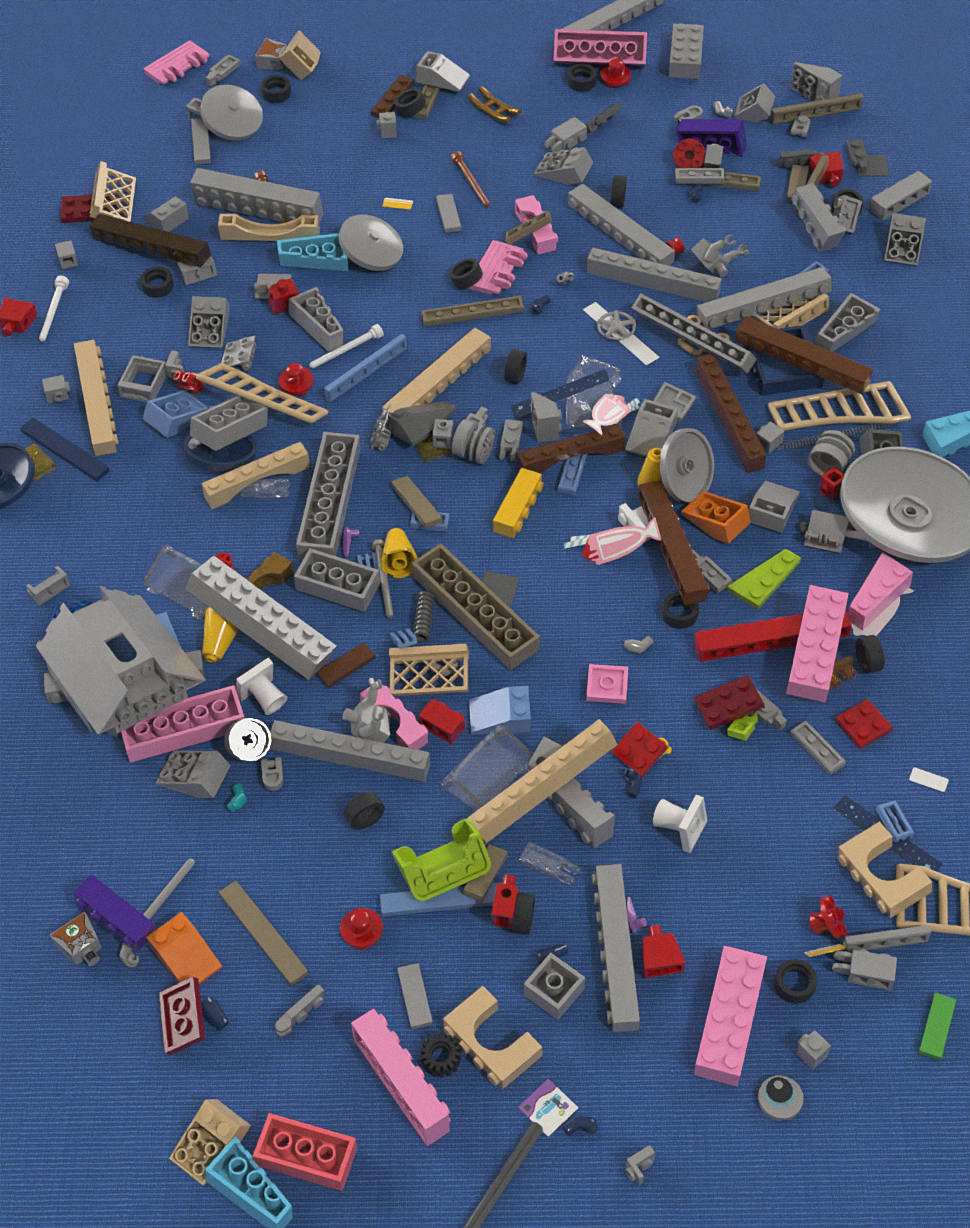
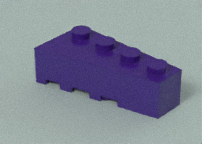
[677,119,747,157]
[73,874,156,951]

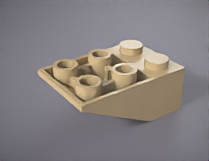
[279,30,321,80]
[169,1099,251,1185]

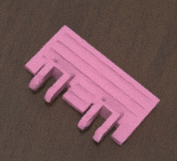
[143,41,210,84]
[468,240,528,295]

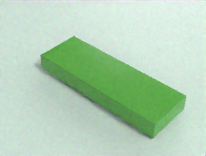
[918,993,957,1061]

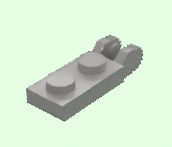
[499,419,523,461]
[275,985,325,1037]

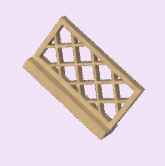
[90,161,136,222]
[751,293,829,329]
[389,644,469,696]

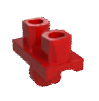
[173,370,204,393]

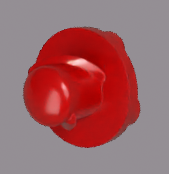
[600,59,631,88]
[673,139,706,168]
[278,363,314,396]
[809,895,848,939]
[340,908,383,951]

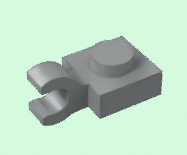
[466,407,488,427]

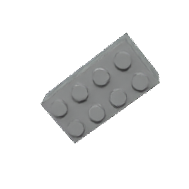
[669,23,704,79]
[190,396,268,451]
[294,548,380,612]

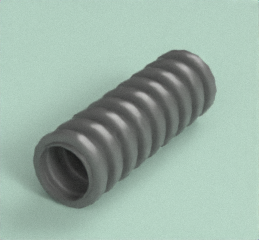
[413,591,434,642]

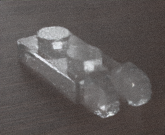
[238,478,290,498]
[519,842,580,885]

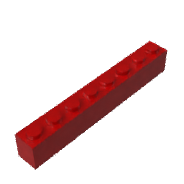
[694,608,852,662]

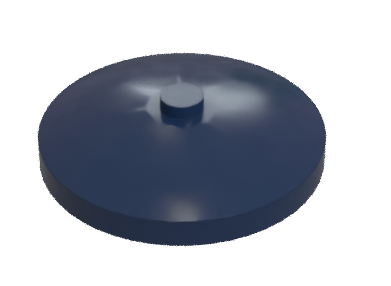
[183,433,256,471]
[0,442,35,508]

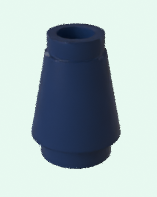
[201,997,229,1030]

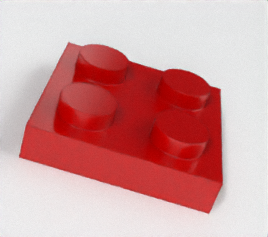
[835,699,893,749]
[611,721,668,778]

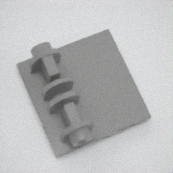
[254,274,292,299]
[221,335,257,371]
[370,404,392,451]
[804,510,849,553]

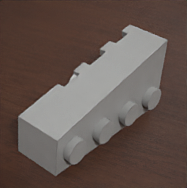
[791,183,847,252]
[289,287,343,352]
[814,293,881,352]
[547,778,615,849]

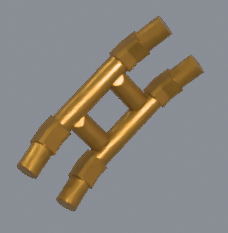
[467,86,522,123]

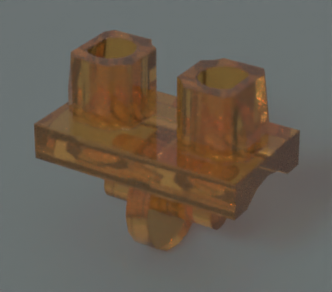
[830,655,857,690]

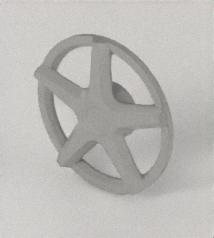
[597,310,636,340]

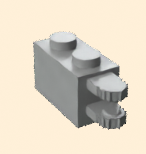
[544,117,587,153]
[832,949,897,991]

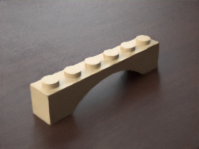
[218,214,320,241]
[202,442,310,509]

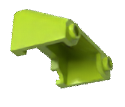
[391,818,491,901]

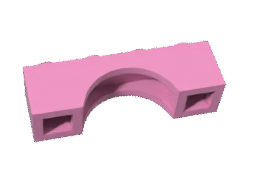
[515,195,558,255]
[360,685,428,750]

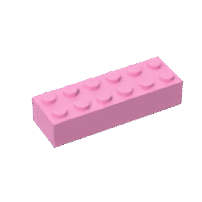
[554,29,647,66]
[786,585,849,702]
[121,685,245,763]
[694,946,767,1087]
[351,1009,451,1146]

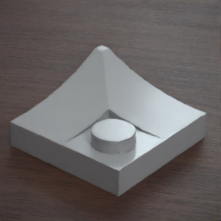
[653,382,696,423]

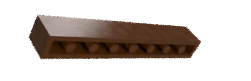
[735,316,873,394]
[696,353,766,473]
[638,481,710,605]

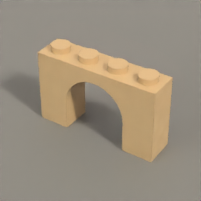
[838,821,932,918]
[443,986,542,1090]

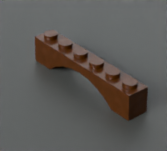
[517,424,626,474]

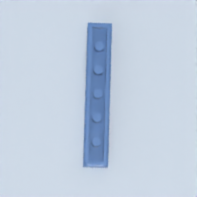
[324,334,407,403]
[380,882,503,917]

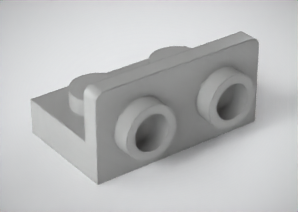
[833,195,862,234]

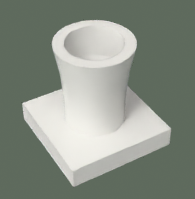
[236,658,287,715]
[653,795,707,853]

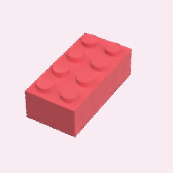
[253,1113,357,1191]

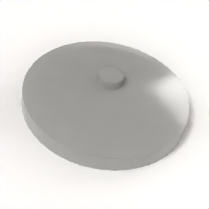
[200,85,263,141]
[339,215,403,271]
[660,428,714,502]

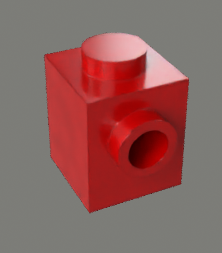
[819,467,844,501]

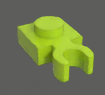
[727,713,758,741]

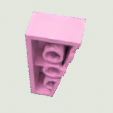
[848,552,913,631]

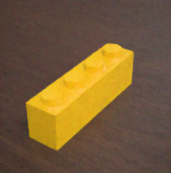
[493,468,544,539]

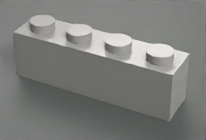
[869,171,932,221]

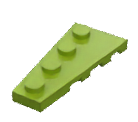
[727,549,801,610]

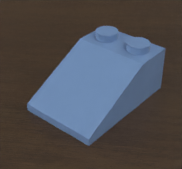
[143,390,209,437]
[469,686,531,735]

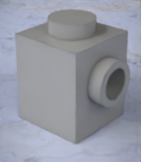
[377,112,397,138]
[704,144,723,168]
[55,240,78,269]
[42,375,71,404]
[433,419,454,449]
[756,421,784,454]
[796,1030,831,1070]

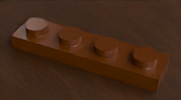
[371,75,414,118]

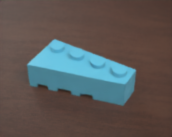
[277,233,348,271]
[922,411,970,458]
[205,1136,293,1228]

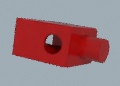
[808,151,844,187]
[268,278,300,315]
[0,298,37,337]
[491,875,518,929]
[642,925,685,979]

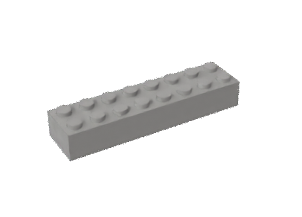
[190,168,324,224]
[296,432,361,559]
[185,556,336,680]

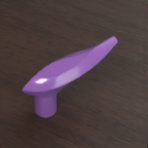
[343,526,359,557]
[626,897,647,933]

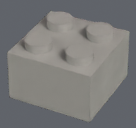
[524,953,585,1020]

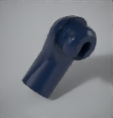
[688,183,703,203]
[532,295,551,314]
[624,768,642,798]
[537,944,568,964]
[563,1116,598,1136]

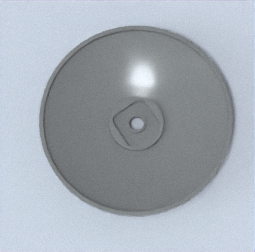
[840,447,970,563]

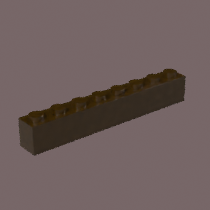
[89,214,211,268]

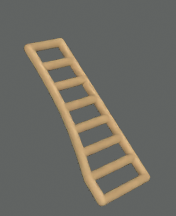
[196,363,328,424]
[767,381,911,431]
[896,864,970,936]

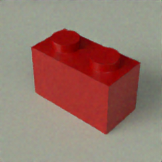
[418,699,465,745]

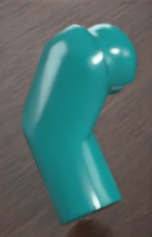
[227,784,247,812]

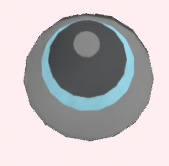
[758,1075,803,1121]

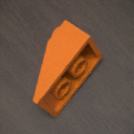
[681,491,751,544]
[146,912,223,985]

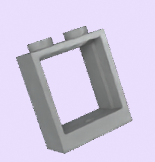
[117,356,167,402]

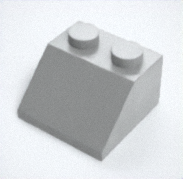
[734,83,775,123]
[143,196,189,232]
[531,392,562,443]

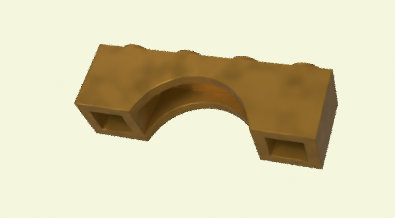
[247,552,294,589]

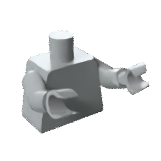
[691,235,749,277]
[343,678,390,743]

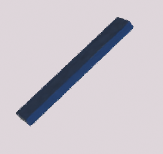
[20,418,110,482]

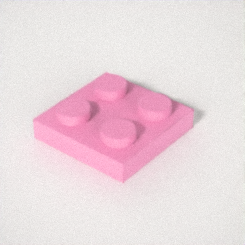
[586,664,628,704]

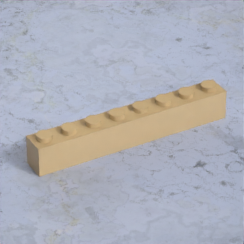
[382,328,491,420]
[74,340,119,456]
[468,719,618,843]

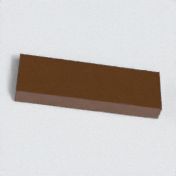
[317,642,376,689]

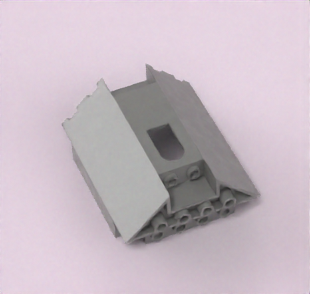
[36,586,206,735]

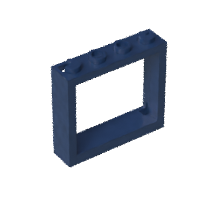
[743,325,824,396]

